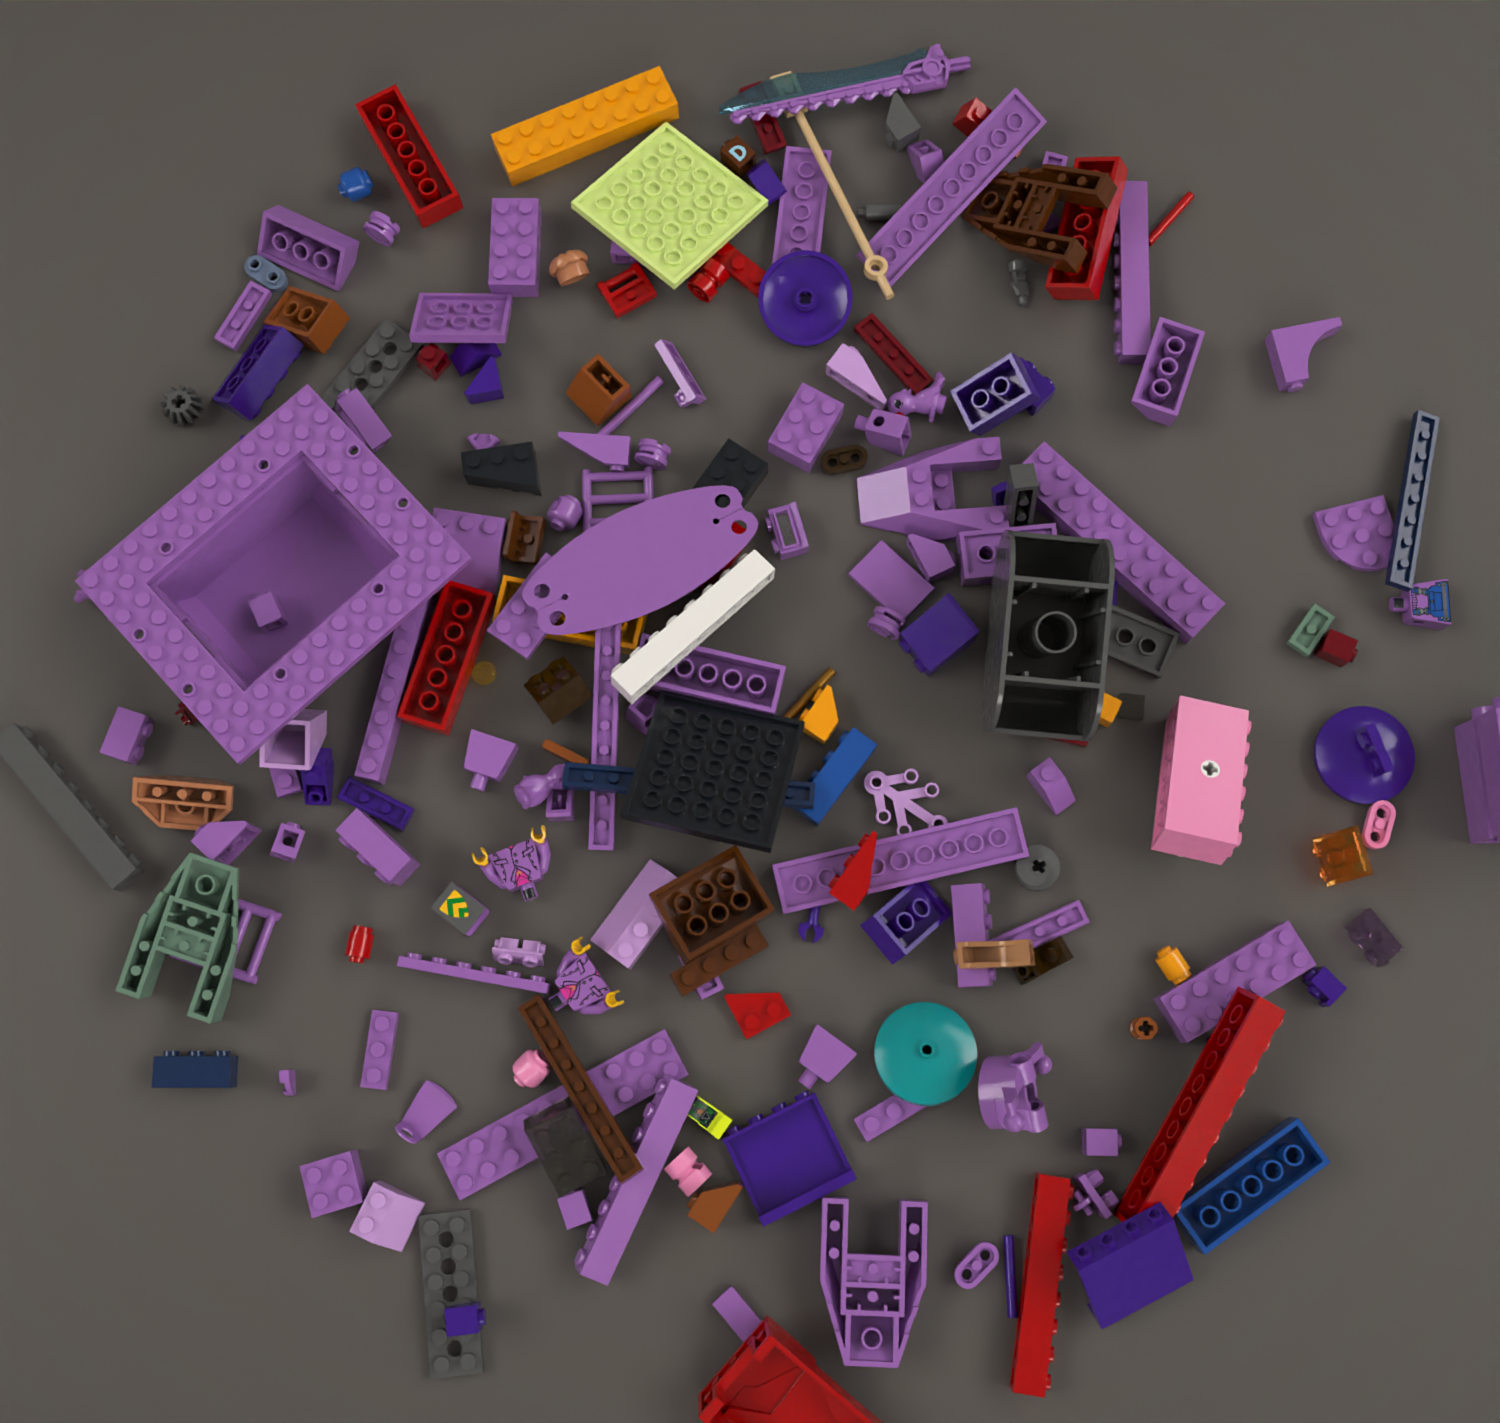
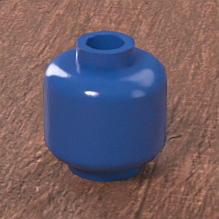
[337,167,374,202]

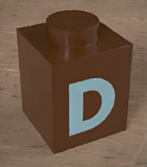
[720,135,756,179]

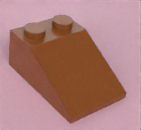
[263,286,350,354]

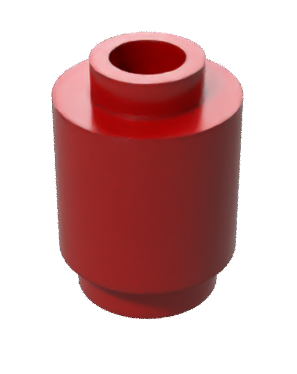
[344,925,374,964]

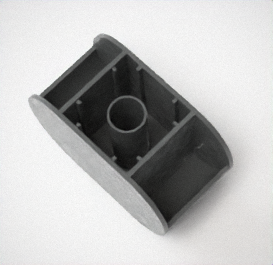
[982,530,1115,741]

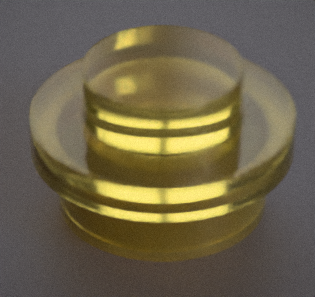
[472,661,497,685]

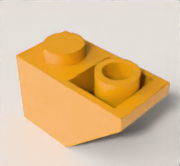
[799,685,838,745]

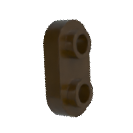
[820,445,868,475]

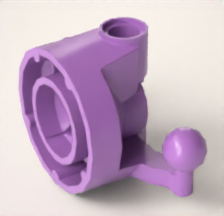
[978,1042,1052,1133]

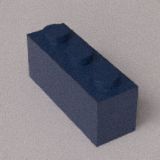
[152,1051,238,1088]

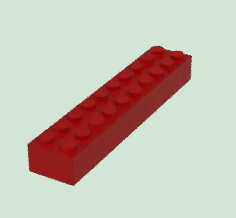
[1113,986,1286,1222]

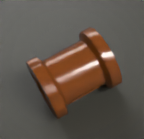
[1129,1016,1158,1040]

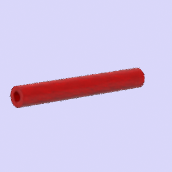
[1148,191,1195,246]

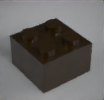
[524,657,593,725]

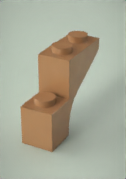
[953,939,1035,970]

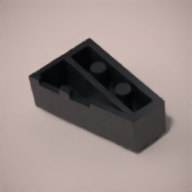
[461,442,542,496]

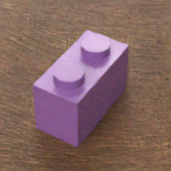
[100,706,154,766]

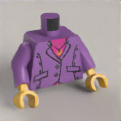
[471,825,551,902]
[548,936,624,1015]

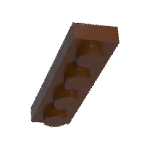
[669,924,769,997]

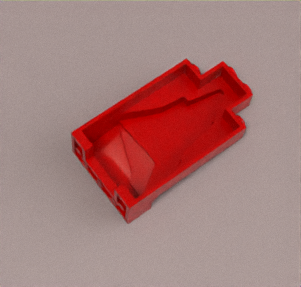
[698,1315,883,1423]

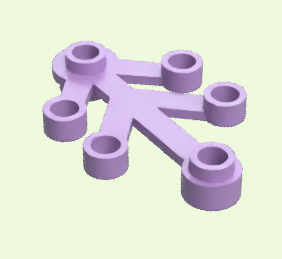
[864,769,948,835]

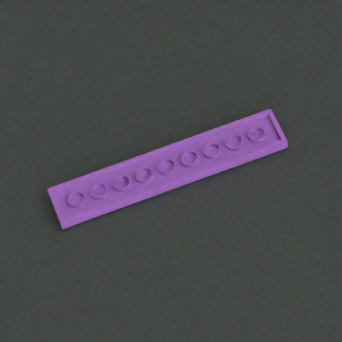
[855,87,1047,287]
[772,807,1029,914]
[437,1029,689,1200]

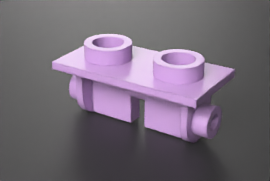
[492,937,546,968]

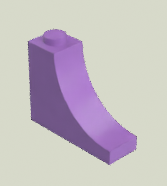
[1265,317,1342,392]

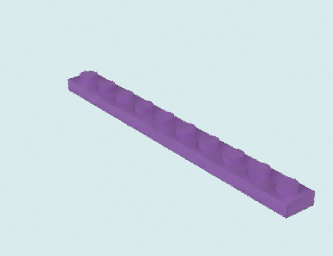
[588,623,622,850]

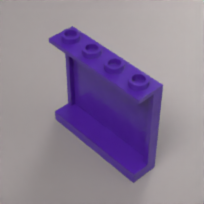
[722,1090,857,1227]
[1067,1202,1194,1329]

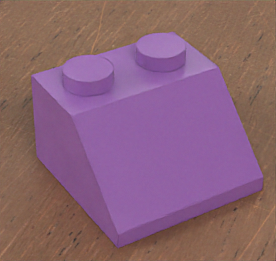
[191,821,263,865]

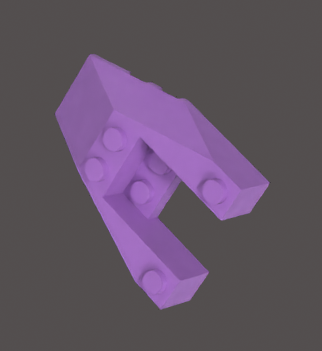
[856,437,1009,542]
[820,1196,928,1368]

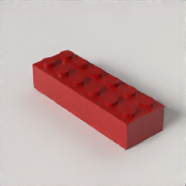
[355,84,463,229]
[1045,156,1128,300]
[397,580,497,736]

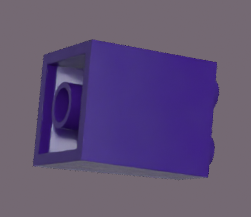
[898,593,980,676]

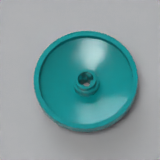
[874,1002,977,1106]

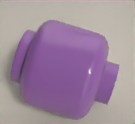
[547,495,583,532]

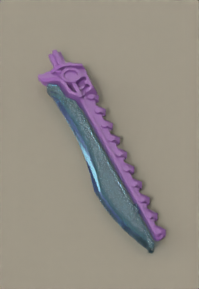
[719,43,971,125]

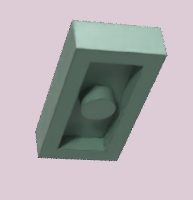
[1286,603,1335,657]

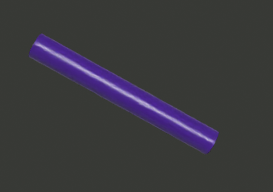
[1003,1235,1018,1318]

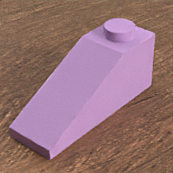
[825,343,887,411]

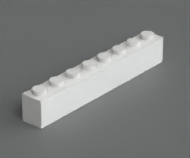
[611,549,775,704]

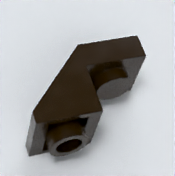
[1012,935,1074,985]

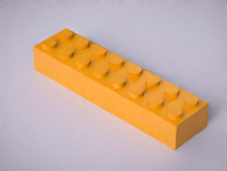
[491,66,679,187]

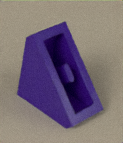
[746,158,787,206]
[449,343,502,377]
[464,356,504,404]

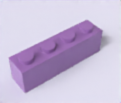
[951,883,996,988]

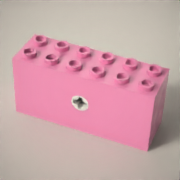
[1151,695,1252,865]

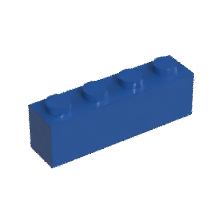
[794,727,877,826]

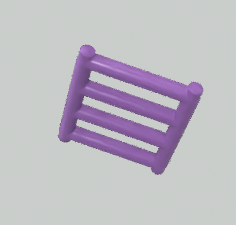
[582,467,654,532]
[169,899,282,984]

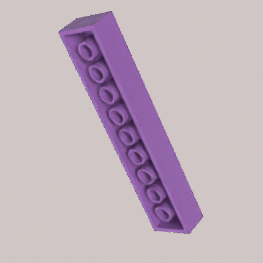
[1022,441,1226,644]

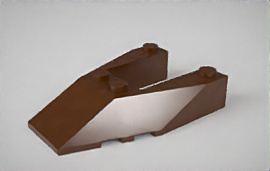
[961,164,1118,274]

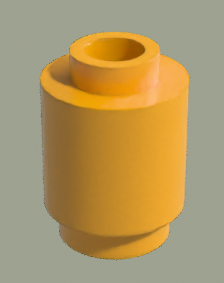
[1155,945,1192,985]

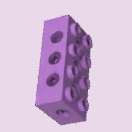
[956,523,1057,587]

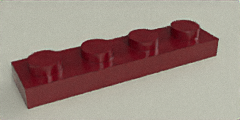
[854,313,934,395]

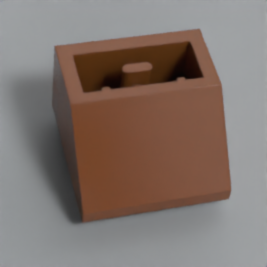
[566,353,632,427]

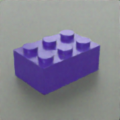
[950,353,1041,436]

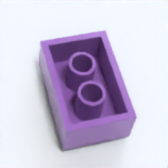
[768,382,844,473]
[335,808,421,886]

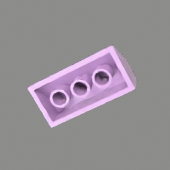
[590,859,678,970]

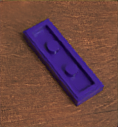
[337,776,415,831]

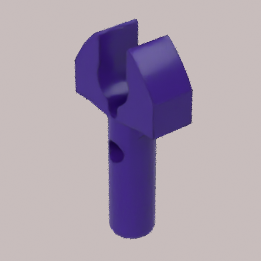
[798,906,824,943]

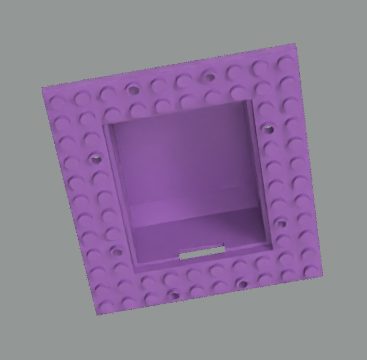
[75,384,473,765]

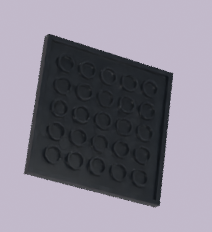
[620,690,805,853]

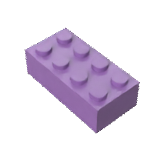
[488,198,542,297]

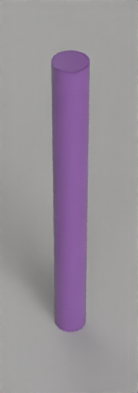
[597,376,664,435]

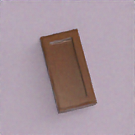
[542,739,591,764]

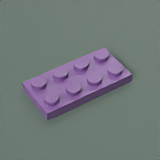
[487,553,568,660]

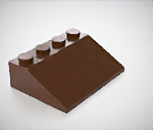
[649,845,775,965]

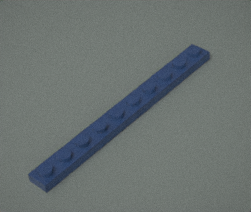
[562,762,815,810]

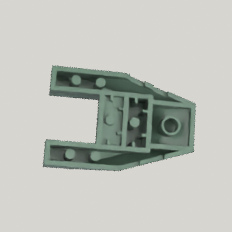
[115,852,239,1024]

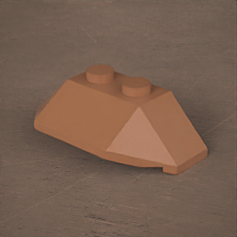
[132,775,234,830]

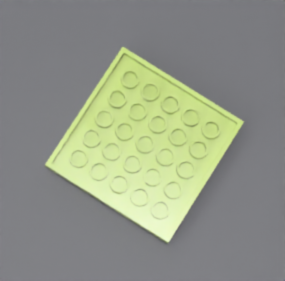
[571,122,769,290]

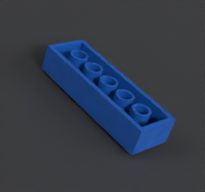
[1173,1117,1331,1255]

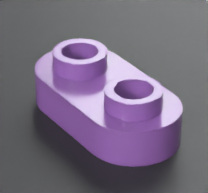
[953,1241,999,1289]

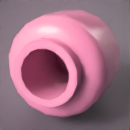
[512,1049,551,1088]

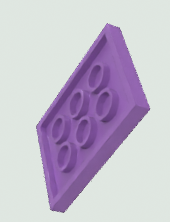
[409,293,513,343]

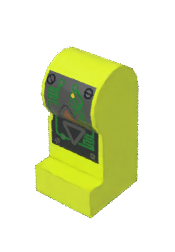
[688,1095,733,1140]

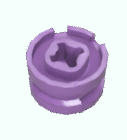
[363,211,400,247]
[634,438,671,470]
[867,606,906,640]

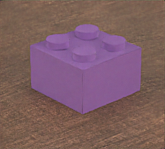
[299,1149,368,1218]

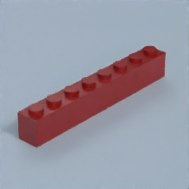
[1009,1172,1074,1398]

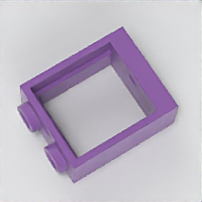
[335,388,392,453]

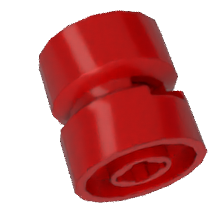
[686,258,730,303]

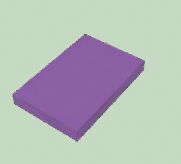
[848,540,934,619]

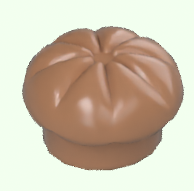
[549,250,590,286]

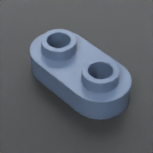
[244,255,288,293]

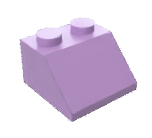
[349,1180,426,1252]

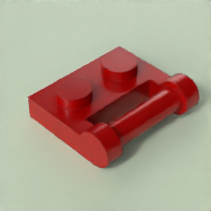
[596,262,657,319]

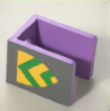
[431,882,490,936]

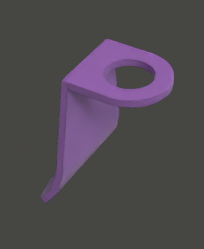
[395,1080,457,1144]

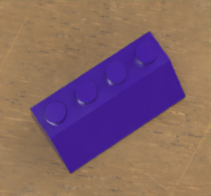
[211,325,304,421]

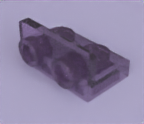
[1344,908,1403,967]

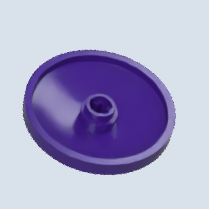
[758,250,852,347]

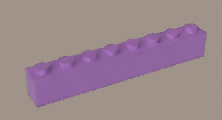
[1112,181,1151,365]
[354,597,435,785]
[574,1073,698,1286]

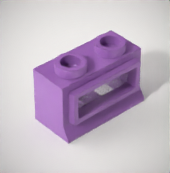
[764,501,809,560]

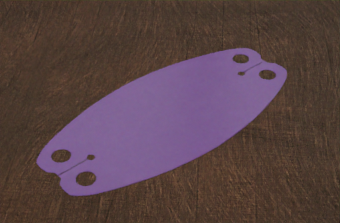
[522,485,759,635]

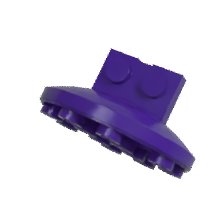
[1313,706,1415,805]

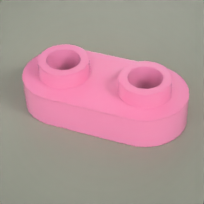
[1361,800,1396,850]

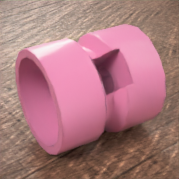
[664,1146,712,1197]

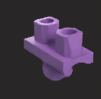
[1072,1169,1119,1219]

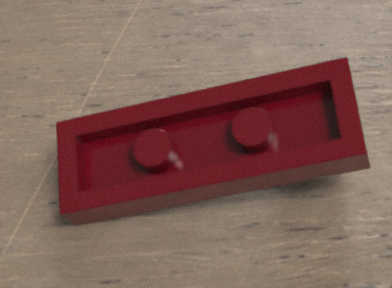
[738,81,787,155]

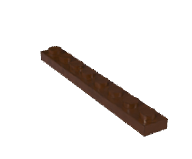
[518,994,645,1184]

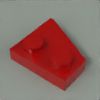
[724,992,791,1039]

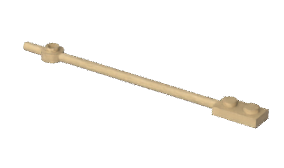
[769,71,894,300]

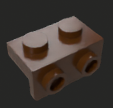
[502,511,547,565]

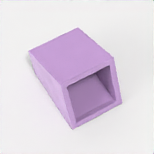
[259,709,327,770]

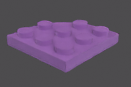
[1312,495,1394,572]

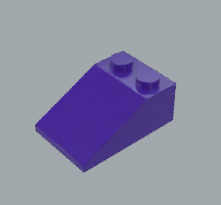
[860,881,953,965]

